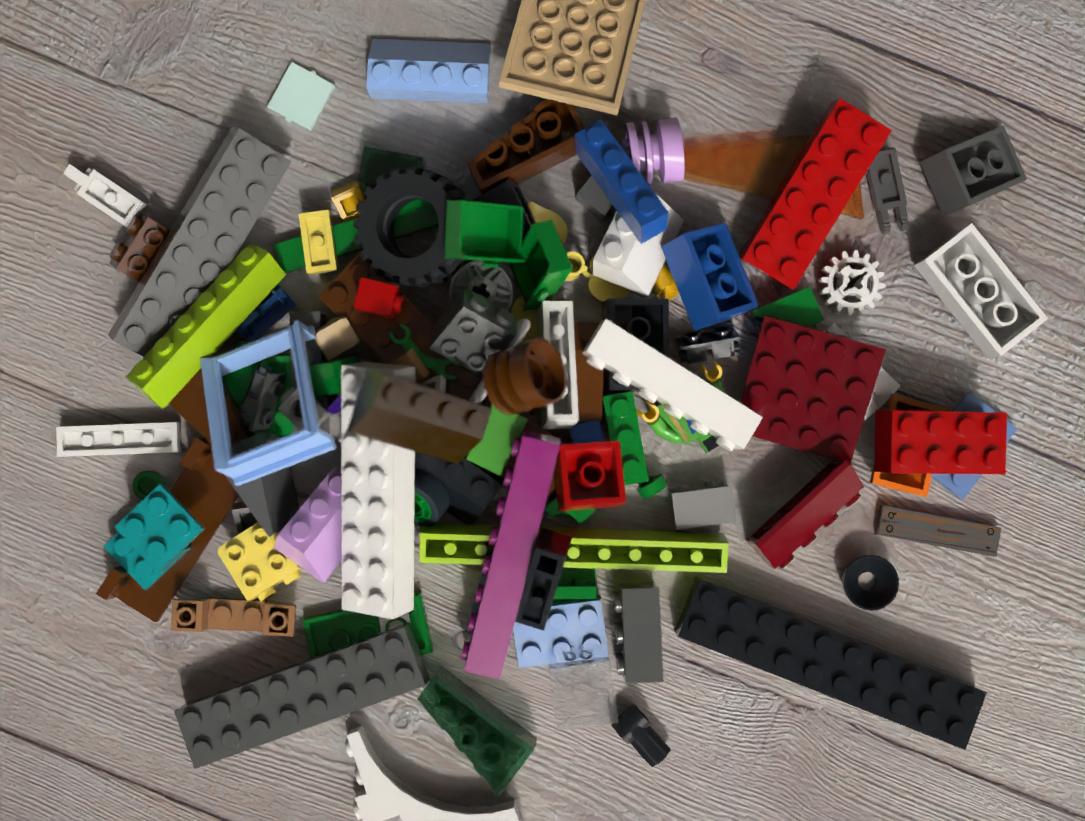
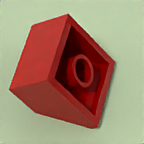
[555,441,626,511]

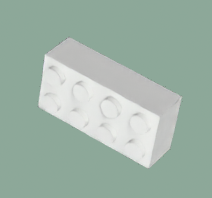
[914,223,1048,359]

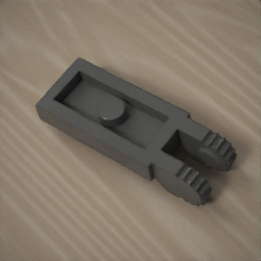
[867,147,909,235]

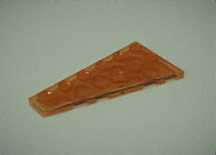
[683,134,864,220]

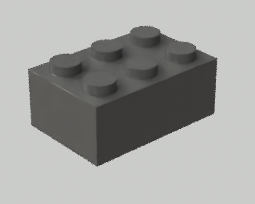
[613,582,663,684]

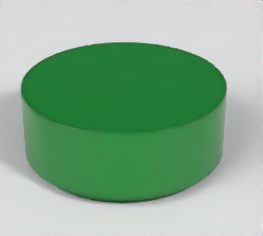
[132,471,165,500]
[636,474,668,499]

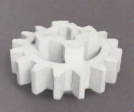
[818,250,886,316]

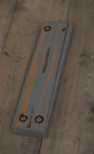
[875,505,1001,557]

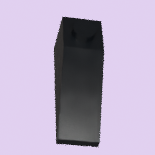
[515,527,572,631]

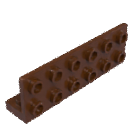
[96,437,239,622]

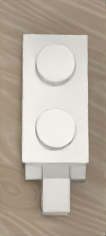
[63,164,146,227]

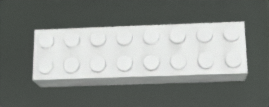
[341,362,415,619]

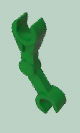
[390,324,460,380]

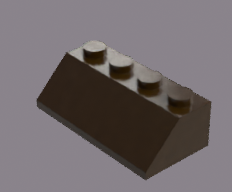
[347,369,492,464]

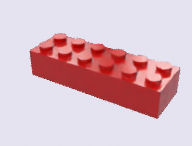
[738,98,892,290]

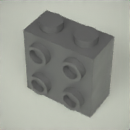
[429,289,516,376]

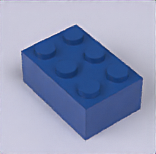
[661,222,759,331]

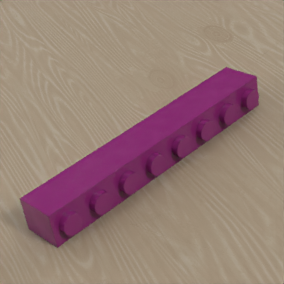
[460,429,560,680]

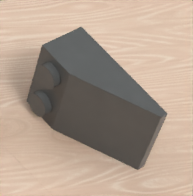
[920,125,1027,217]
[224,430,300,537]

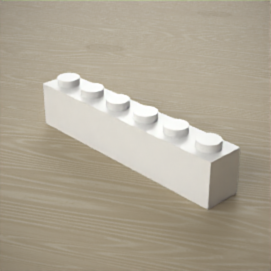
[582,319,763,451]

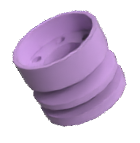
[622,117,684,185]

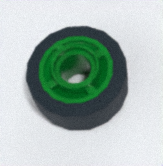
[414,469,450,527]

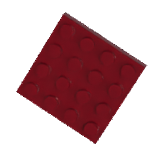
[740,314,886,464]

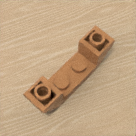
[170,597,296,637]

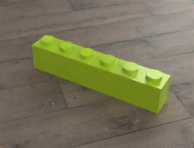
[126,242,286,409]

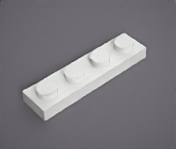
[56,422,181,457]

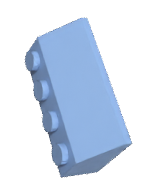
[366,39,491,104]

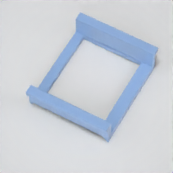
[200,320,336,486]

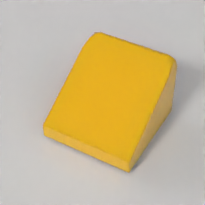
[330,180,365,222]

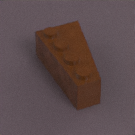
[468,99,585,195]

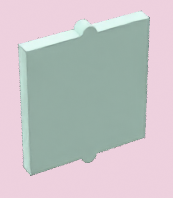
[267,62,335,131]

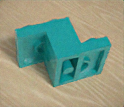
[103,484,205,590]

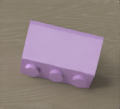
[274,468,342,584]

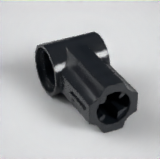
[611,703,671,767]

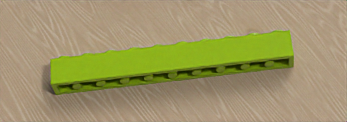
[419,523,729,573]

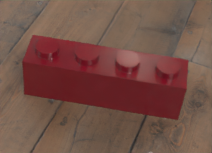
[746,460,864,569]

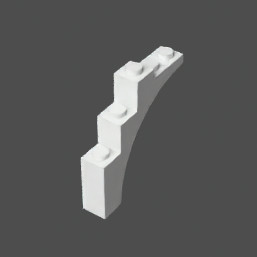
[345,725,522,821]

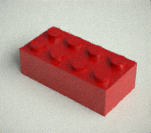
[874,410,1007,475]

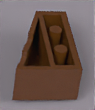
[169,369,255,447]

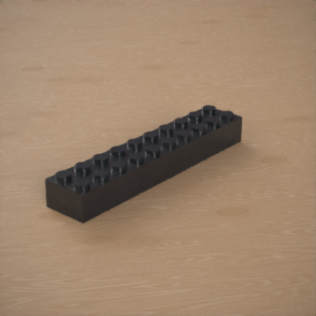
[675,576,987,750]

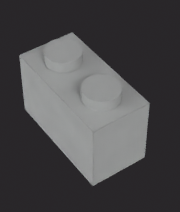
[669,480,737,530]

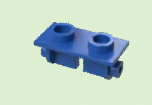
[236,284,296,342]

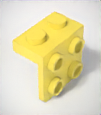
[218,522,303,602]

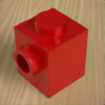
[353,277,404,320]

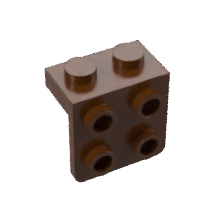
[110,213,170,282]

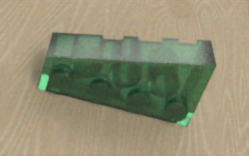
[417,666,537,797]

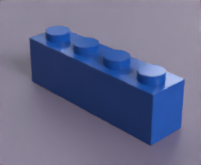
[575,119,669,244]

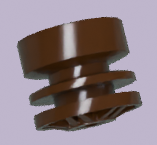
[483,338,567,416]

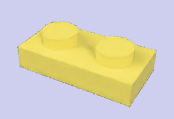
[298,209,339,275]

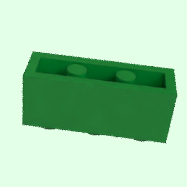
[602,391,649,485]

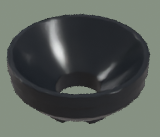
[842,555,899,611]

